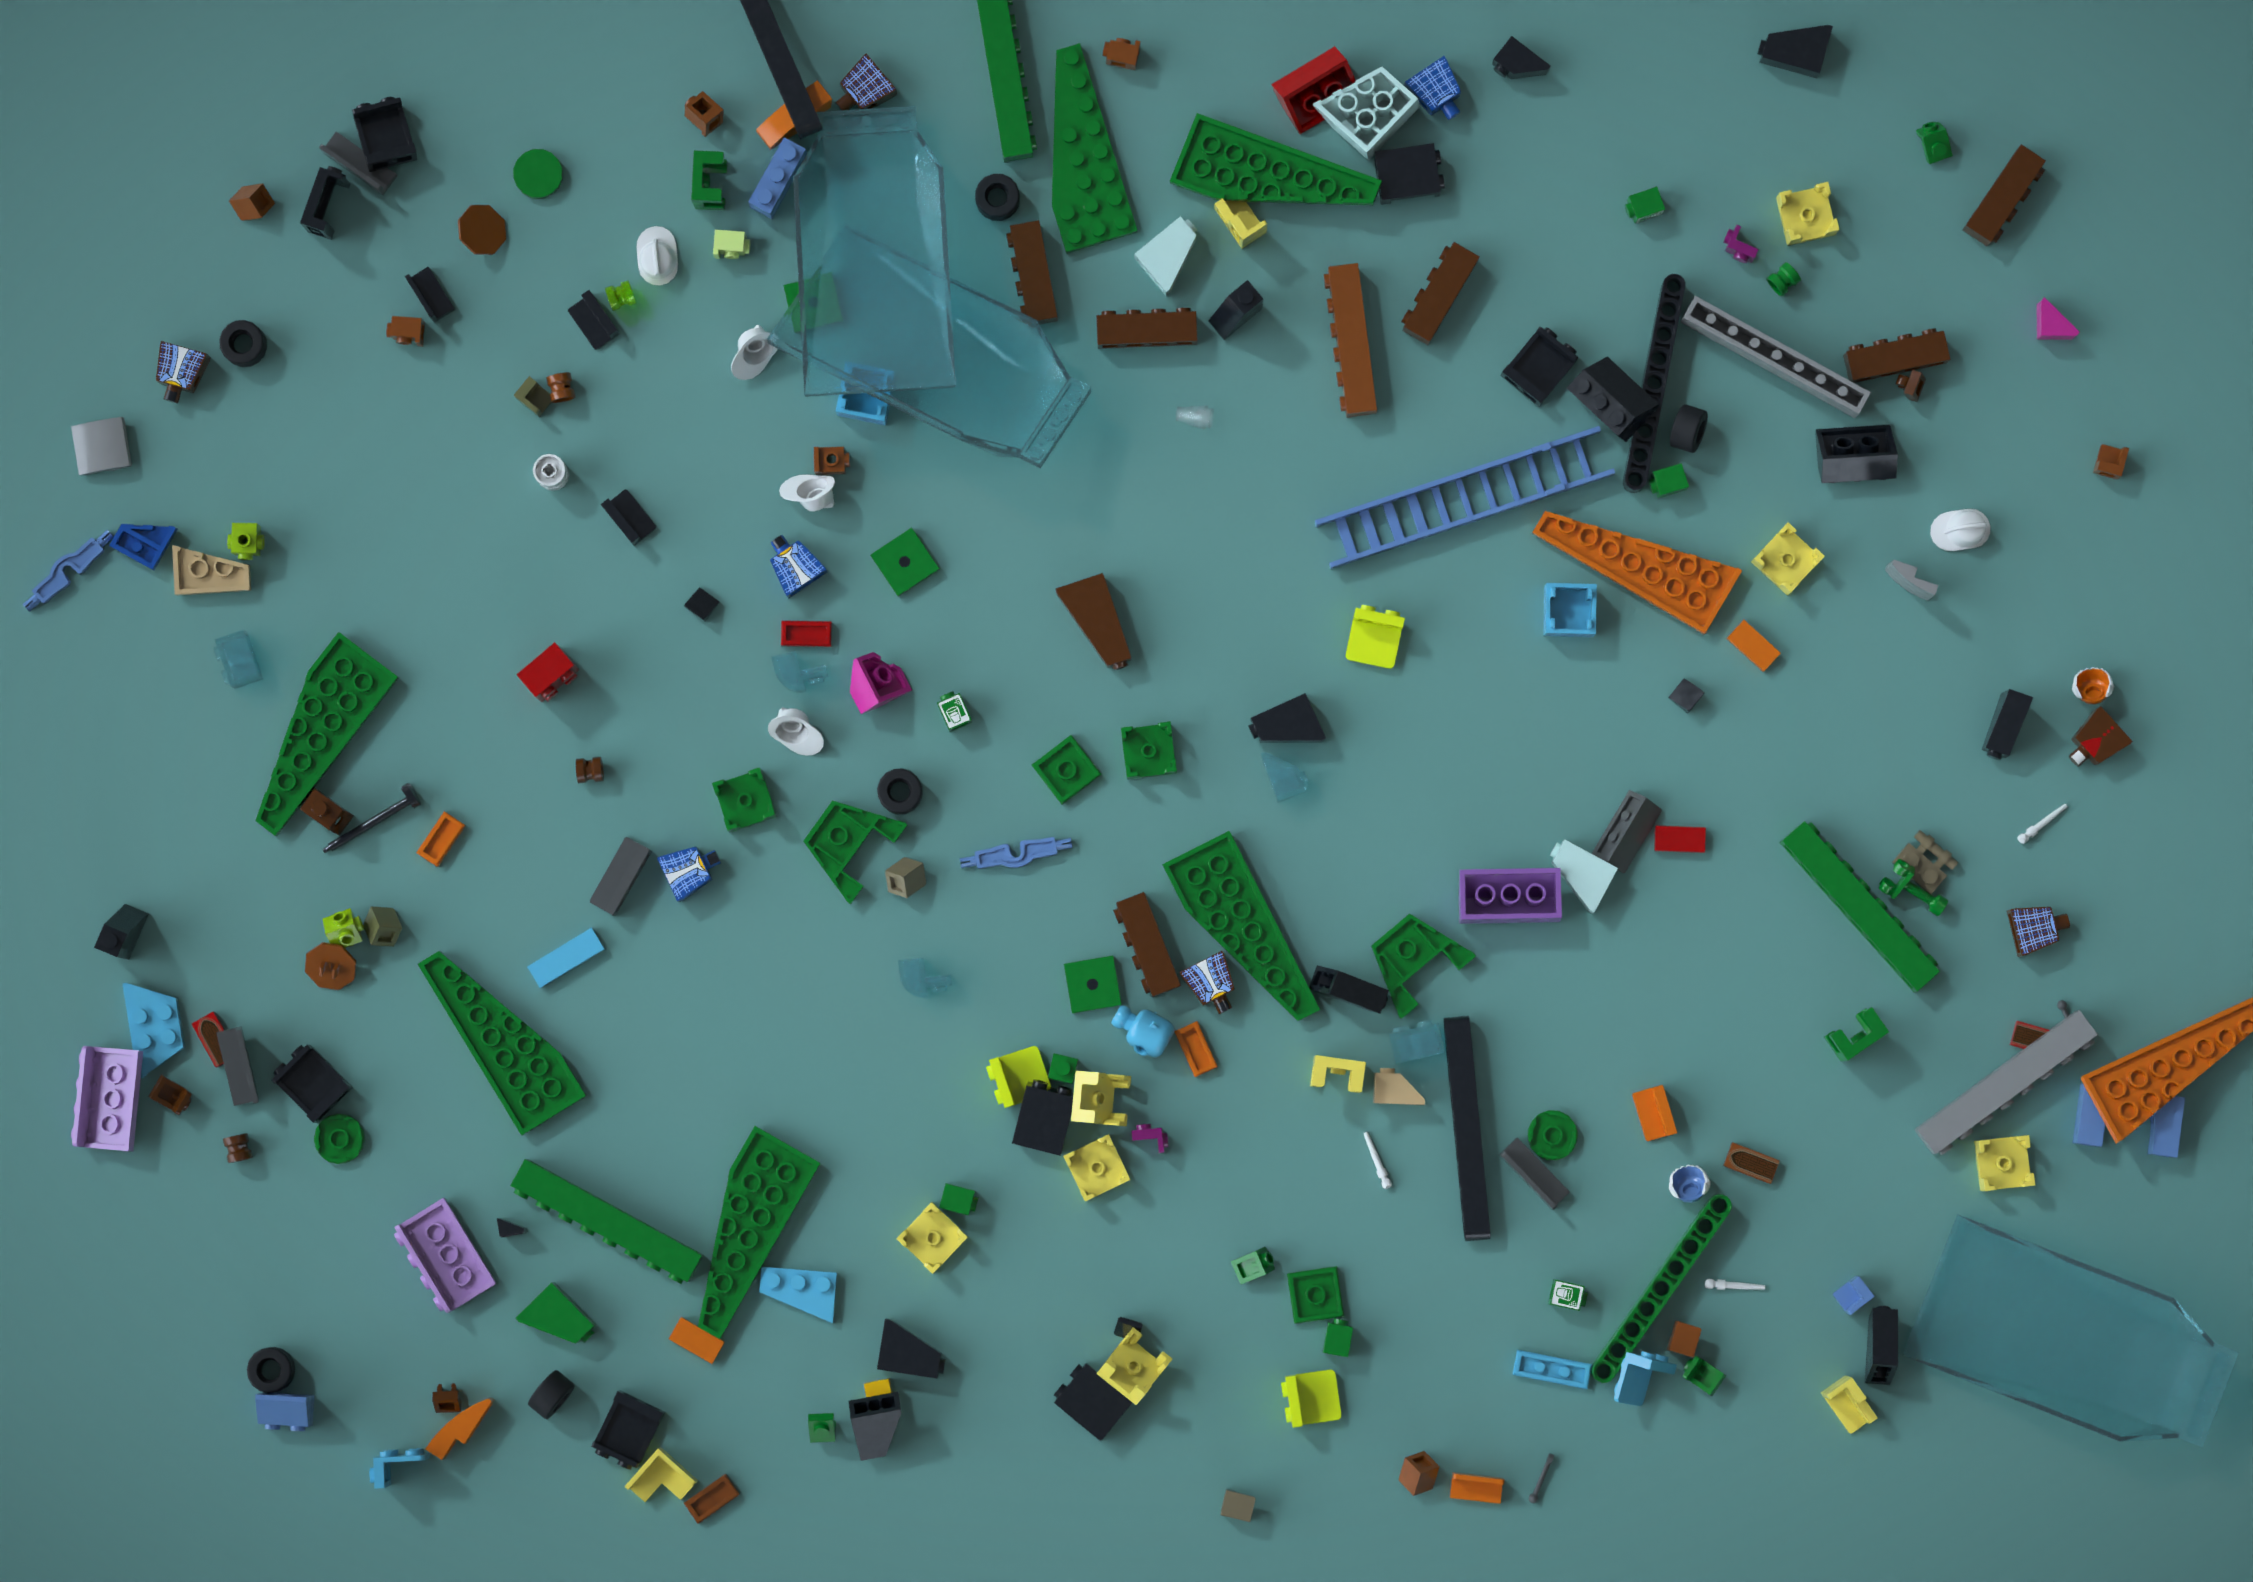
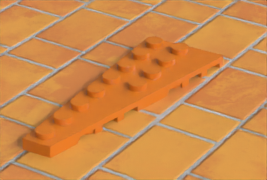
[1532,511,1742,634]
[2080,997,2253,1144]

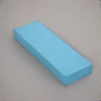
[527,927,605,988]
[1512,1350,1592,1389]

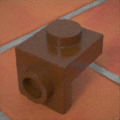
[149,1075,192,1115]

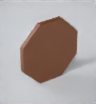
[458,205,506,255]
[305,942,356,990]

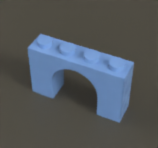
[2073,1083,2185,1158]

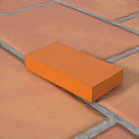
[1726,620,1781,672]
[416,811,466,867]
[1174,1021,1218,1077]
[669,1317,725,1364]

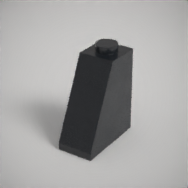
[1757,25,1833,79]
[1208,280,1264,340]
[1982,689,2033,760]
[1248,693,1326,743]
[94,904,149,960]
[1309,965,1389,1014]
[1865,1306,1898,1385]
[877,1318,946,1379]
[848,1392,901,1461]

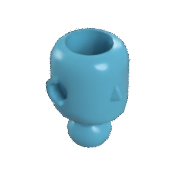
[1111,1006,1175,1058]

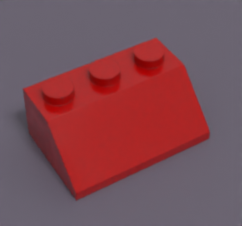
[1271,46,1356,134]

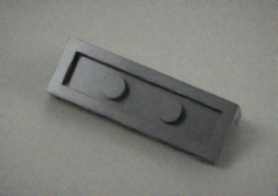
[319,132,397,195]
[1592,790,1662,873]
[590,837,652,916]
[217,1026,259,1106]
[1499,1137,1570,1210]

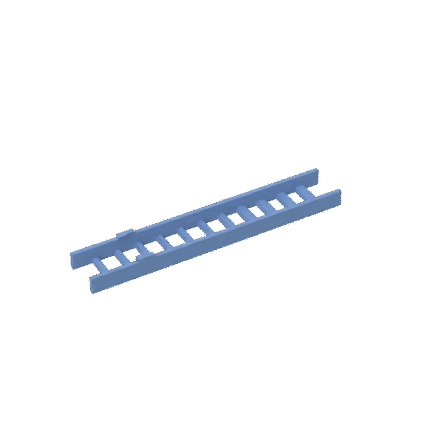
[1315,426,1615,570]

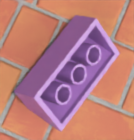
[1459,868,1562,924]

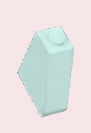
[1134,216,1197,296]
[1550,840,1618,913]

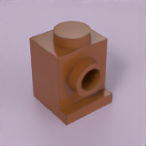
[1102,38,1141,70]
[684,91,724,137]
[386,316,425,347]
[814,447,850,475]

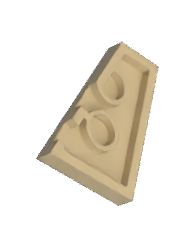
[172,545,251,596]

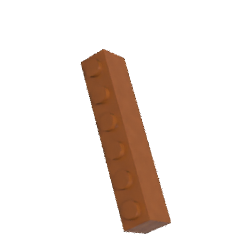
[1324,263,1377,418]

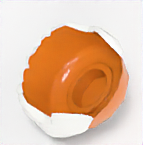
[2072,667,2114,704]

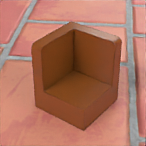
[229,183,275,221]
[2093,444,2129,480]
[1667,1320,1701,1358]
[1399,1451,1440,1496]

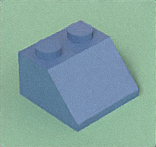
[255,1392,315,1431]

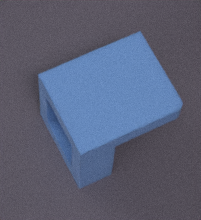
[1833,1276,1875,1315]

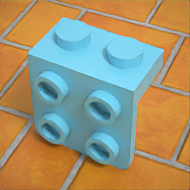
[1614,1351,1677,1406]
[369,1448,430,1489]

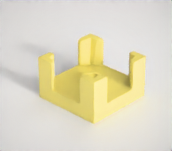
[1776,182,1839,246]
[1751,522,1825,596]
[1310,1055,1366,1093]
[1071,1071,1131,1126]
[1063,1134,1130,1201]
[1974,1135,2035,1191]
[896,1202,968,1274]
[1096,1327,1172,1405]

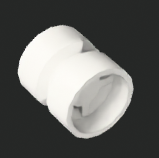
[533,454,569,491]

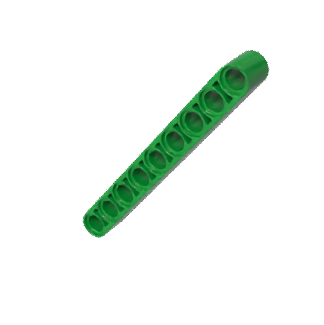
[1591,1194,1732,1383]

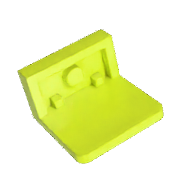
[1345,605,1405,669]
[986,1046,1051,1108]
[1281,1369,1341,1428]

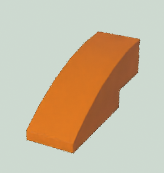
[756,80,832,150]
[425,1397,495,1460]

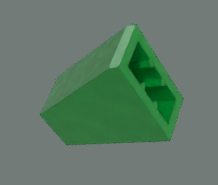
[515,1282,596,1344]

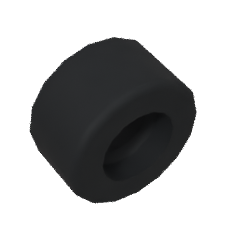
[975,174,1020,221]
[219,320,267,367]
[1670,404,1708,453]
[877,768,923,814]
[247,1347,295,1393]
[528,1370,575,1419]

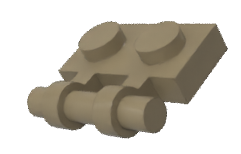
[1892,830,1958,894]

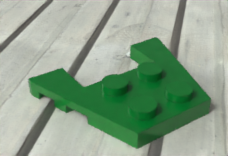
[803,800,908,904]
[1371,913,1476,1019]

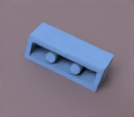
[748,137,808,219]

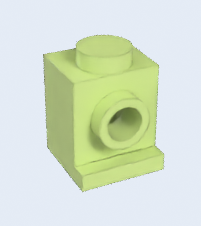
[713,230,750,259]

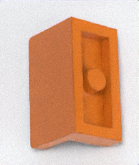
[1632,1085,1677,1141]
[1450,1472,1505,1504]

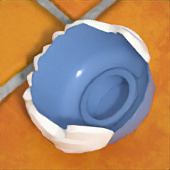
[1669,1164,1711,1203]

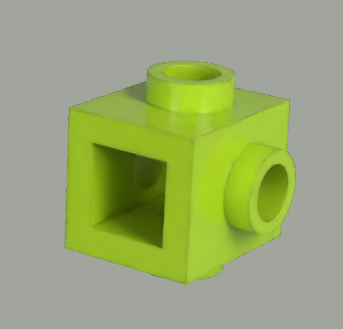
[227,523,265,560]
[322,908,364,948]

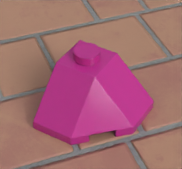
[850,652,912,714]

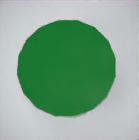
[513,149,563,199]
[1527,1110,1578,1160]
[314,1114,365,1164]

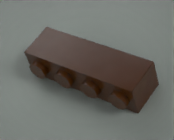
[1962,144,2046,246]
[1006,220,1058,327]
[1401,242,1480,345]
[1096,308,1197,349]
[1843,328,1951,383]
[1113,892,1181,997]

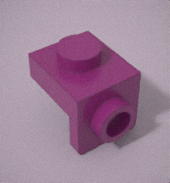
[1723,225,1759,263]
[1132,1124,1168,1153]

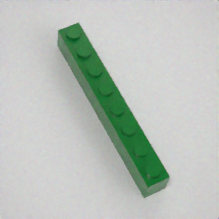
[977,0,1037,162]
[1779,821,1940,992]
[510,1159,704,1284]

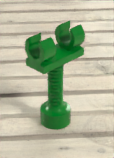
[1878,859,1948,916]

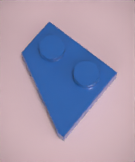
[109,524,178,571]

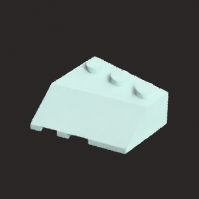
[1313,67,1420,161]

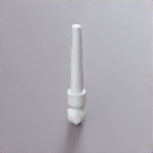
[2017,804,2067,844]
[1363,1132,1392,1189]
[1705,1279,1765,1290]

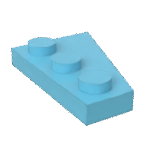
[759,1267,837,1323]

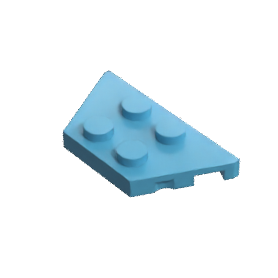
[122,983,185,1079]

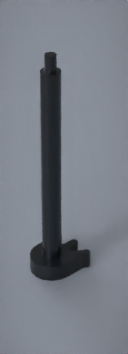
[323,783,421,853]

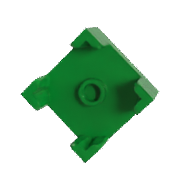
[691,150,728,210]
[1121,721,1177,780]
[712,767,777,833]
[1824,1007,1889,1062]

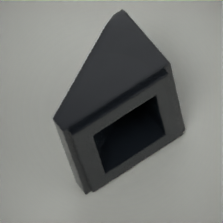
[684,587,720,622]
[1668,678,1705,713]
[497,1218,528,1238]
[1114,1316,1143,1338]

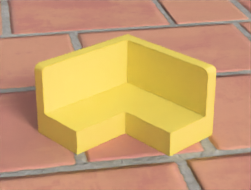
[1214,198,1268,249]
[1821,1375,1878,1434]
[624,1447,698,1502]

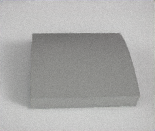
[71,417,132,476]
[1885,560,1938,601]

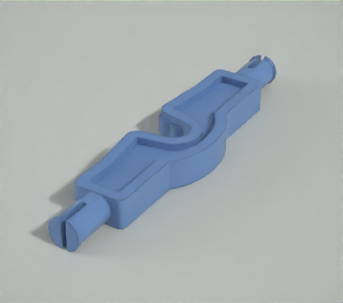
[23,530,114,612]
[960,837,1072,869]

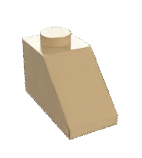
[1373,1068,1425,1105]

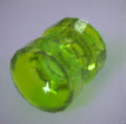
[605,280,637,311]

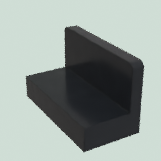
[405,267,455,323]
[568,290,620,350]
[601,489,656,546]

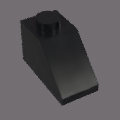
[1492,36,1551,79]

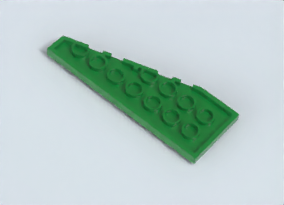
[1052,43,1138,254]
[1170,113,1382,206]
[255,632,399,837]
[1162,831,1320,1021]
[418,951,587,1136]
[698,1126,821,1339]

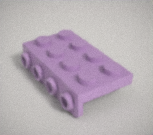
[71,1046,143,1152]
[394,1197,497,1313]

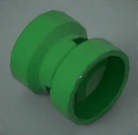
[1766,262,1801,297]

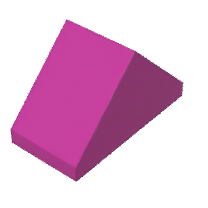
[2037,297,2080,340]

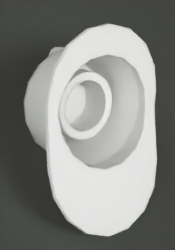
[637,226,678,285]
[731,325,780,380]
[779,475,835,511]
[1930,509,1990,551]
[768,707,824,756]

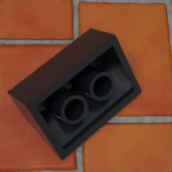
[1567,356,1660,442]
[1815,425,1898,483]

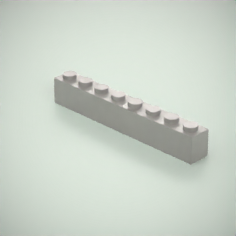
[1680,296,1871,418]
[1914,1010,2098,1155]

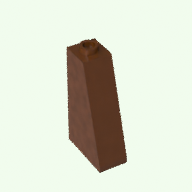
[1055,573,1131,670]

